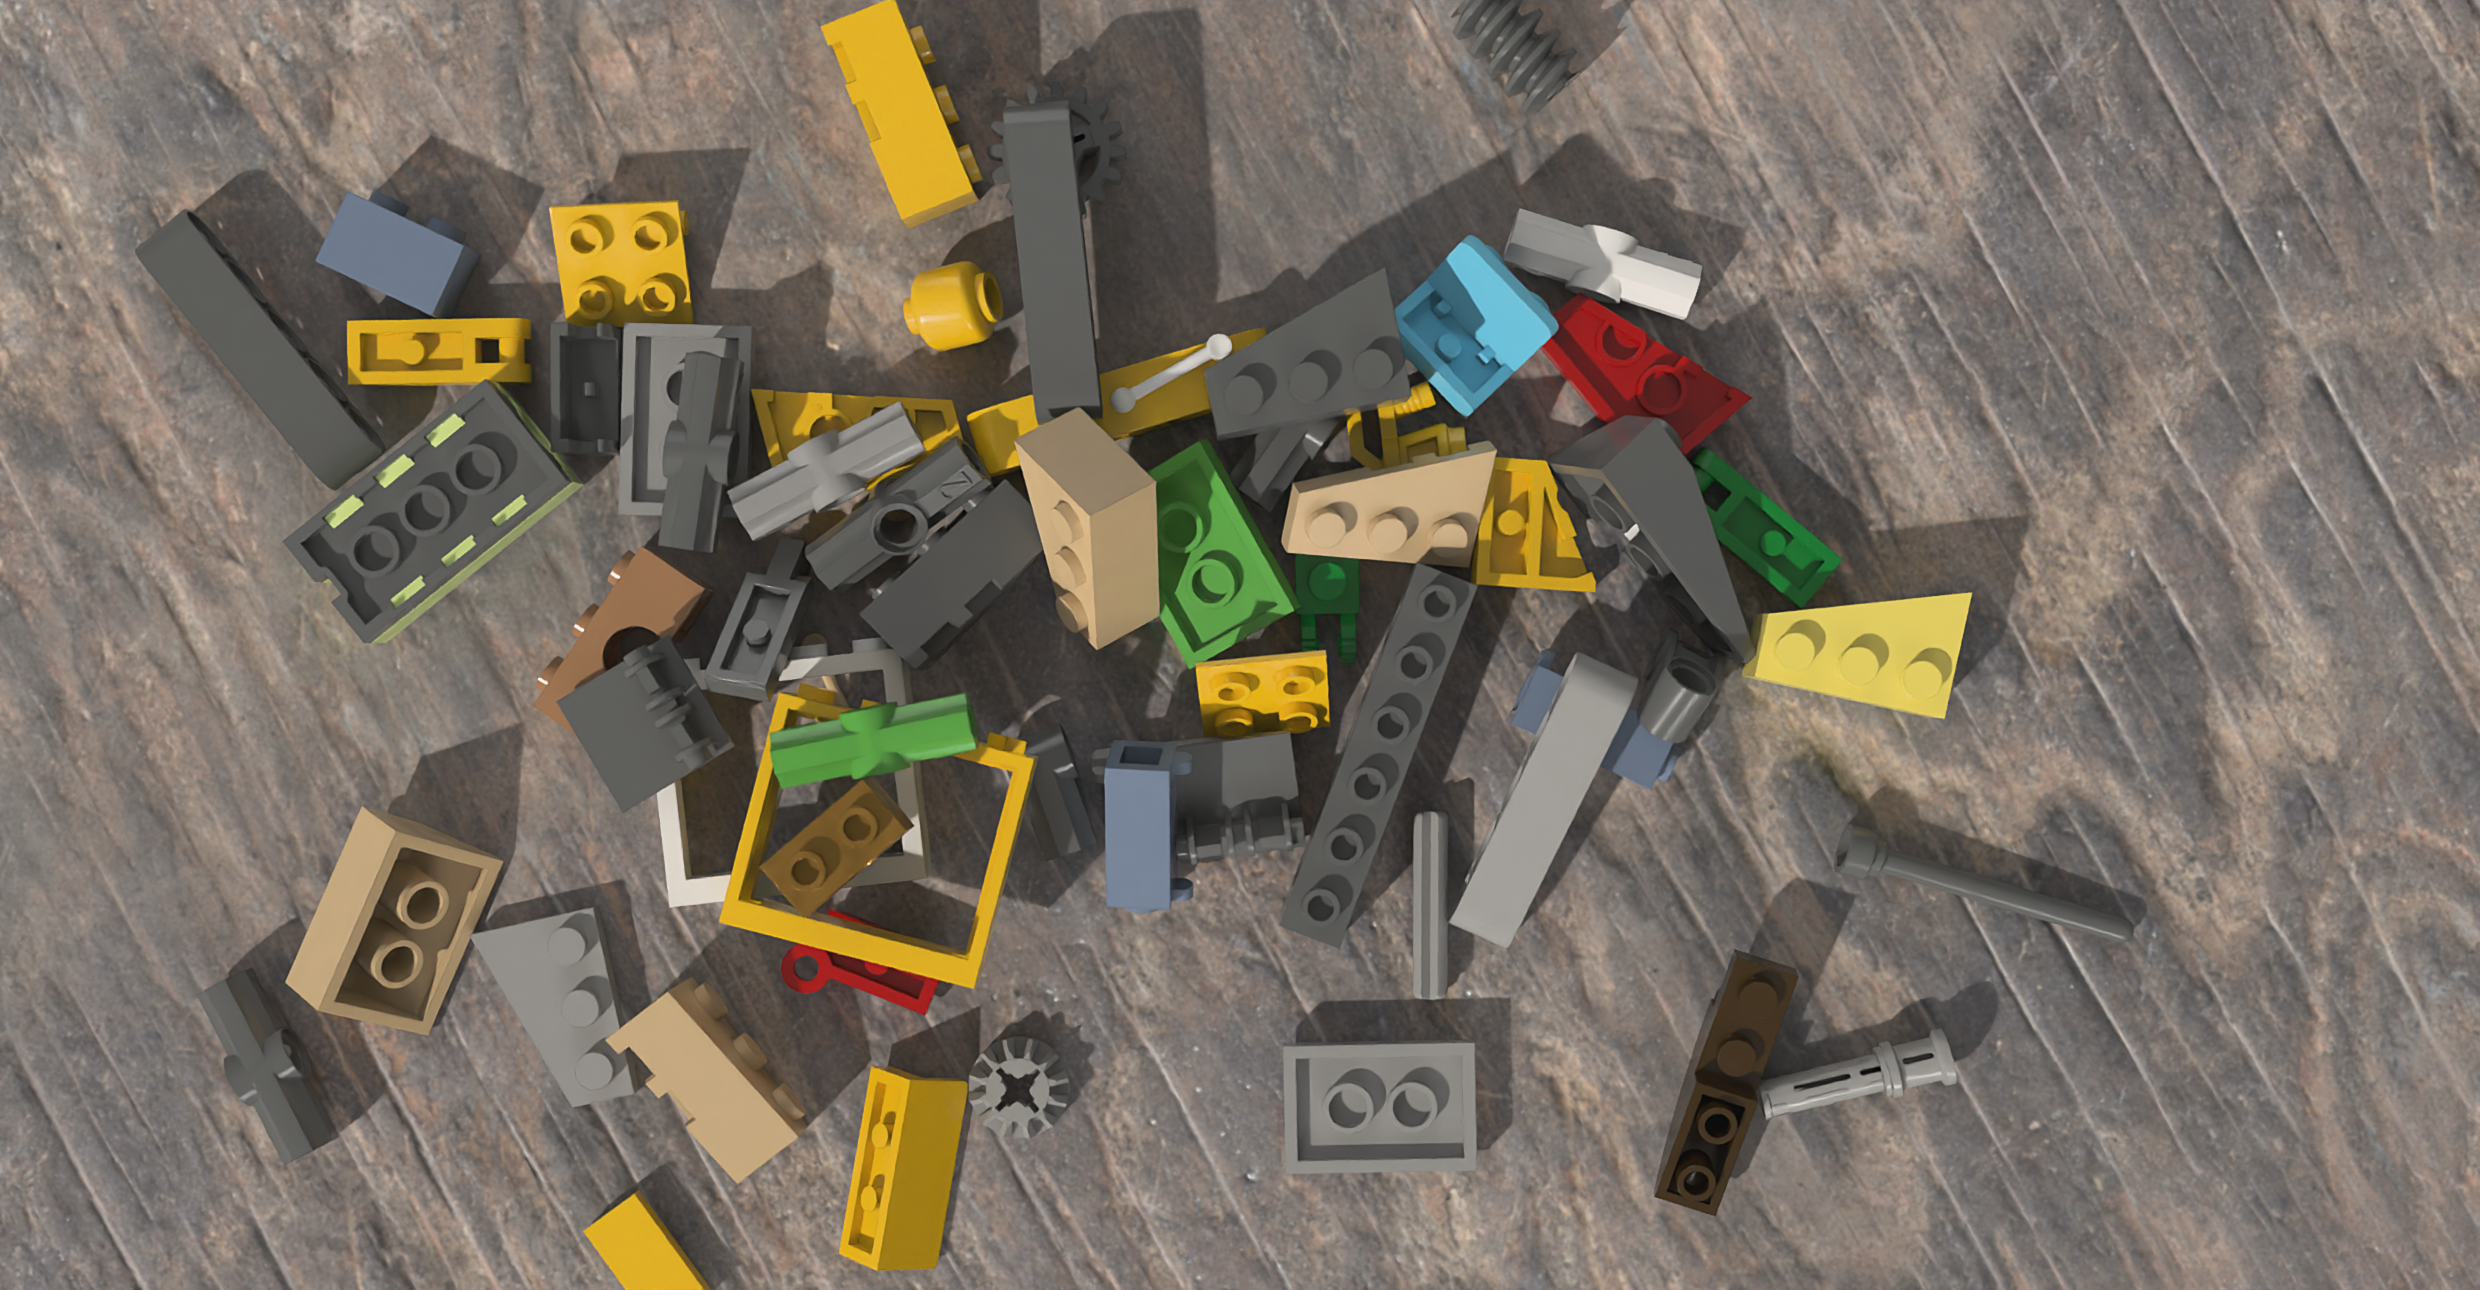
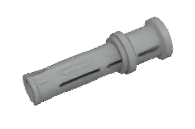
[1756,1028,1957,1121]

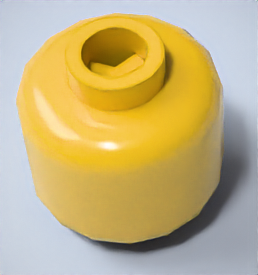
[903,261,1003,351]

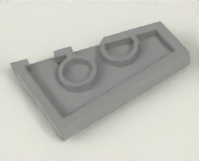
[469,905,640,1108]

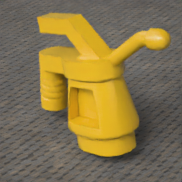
[1346,381,1467,471]

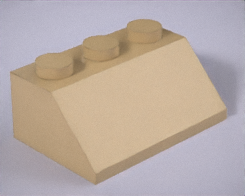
[285,806,504,1035]

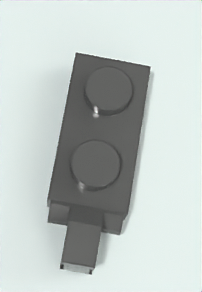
[704,537,814,702]

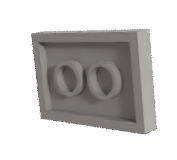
[618,322,756,519]
[1283,1039,1477,1174]

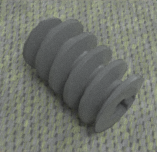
[1451,0,1584,117]

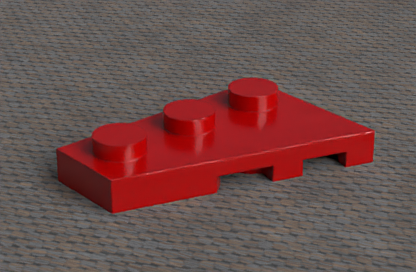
[1540,292,1752,455]

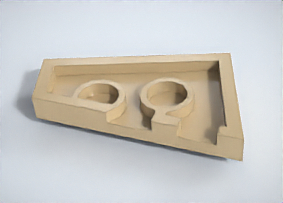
[1281,440,1497,568]

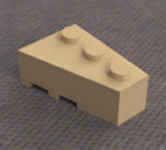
[1014,407,1160,650]
[606,977,808,1184]

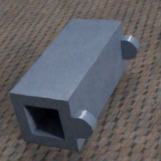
[1505,648,1681,790]
[1104,740,1193,914]

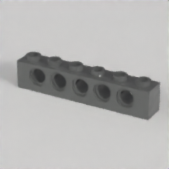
[1278,563,1478,949]

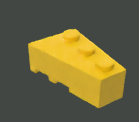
[820,0,983,229]

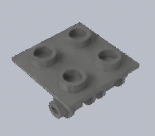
[556,635,735,813]
[1175,730,1306,865]

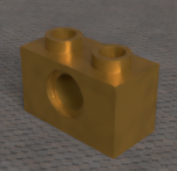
[760,777,915,918]

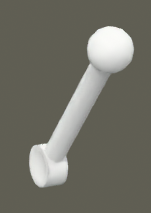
[1110,334,1232,413]

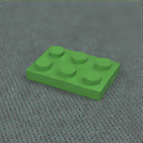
[1147,439,1302,669]

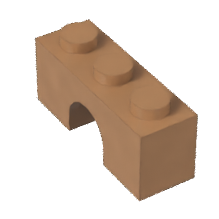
[533,546,717,735]

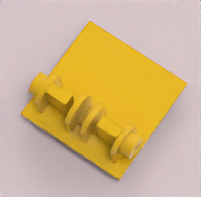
[549,200,695,327]
[1195,650,1330,739]

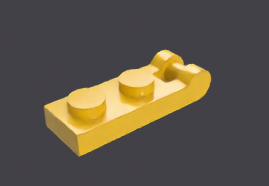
[347,318,532,387]

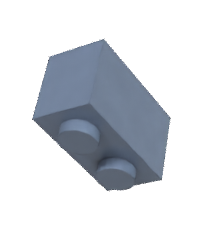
[315,189,481,319]

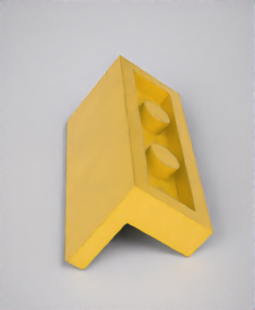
[838,1066,968,1271]

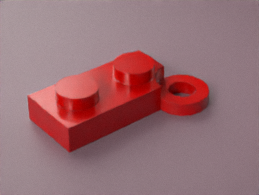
[781,907,941,1016]

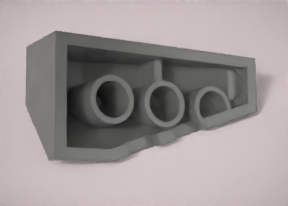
[1545,415,1756,664]

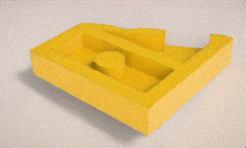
[1470,457,1596,592]

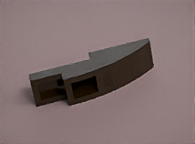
[1654,949,1799,1216]

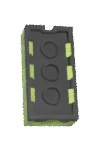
[282,379,584,643]

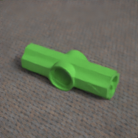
[770,692,979,789]

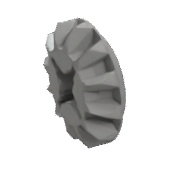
[969,1036,1070,1139]

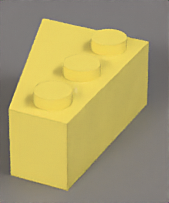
[1742,592,1973,719]

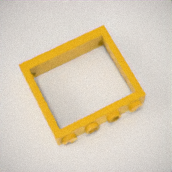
[719,683,1038,989]

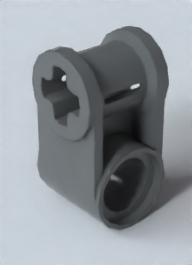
[1637,628,1727,743]

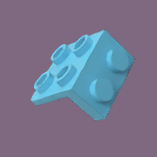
[1394,235,1559,419]

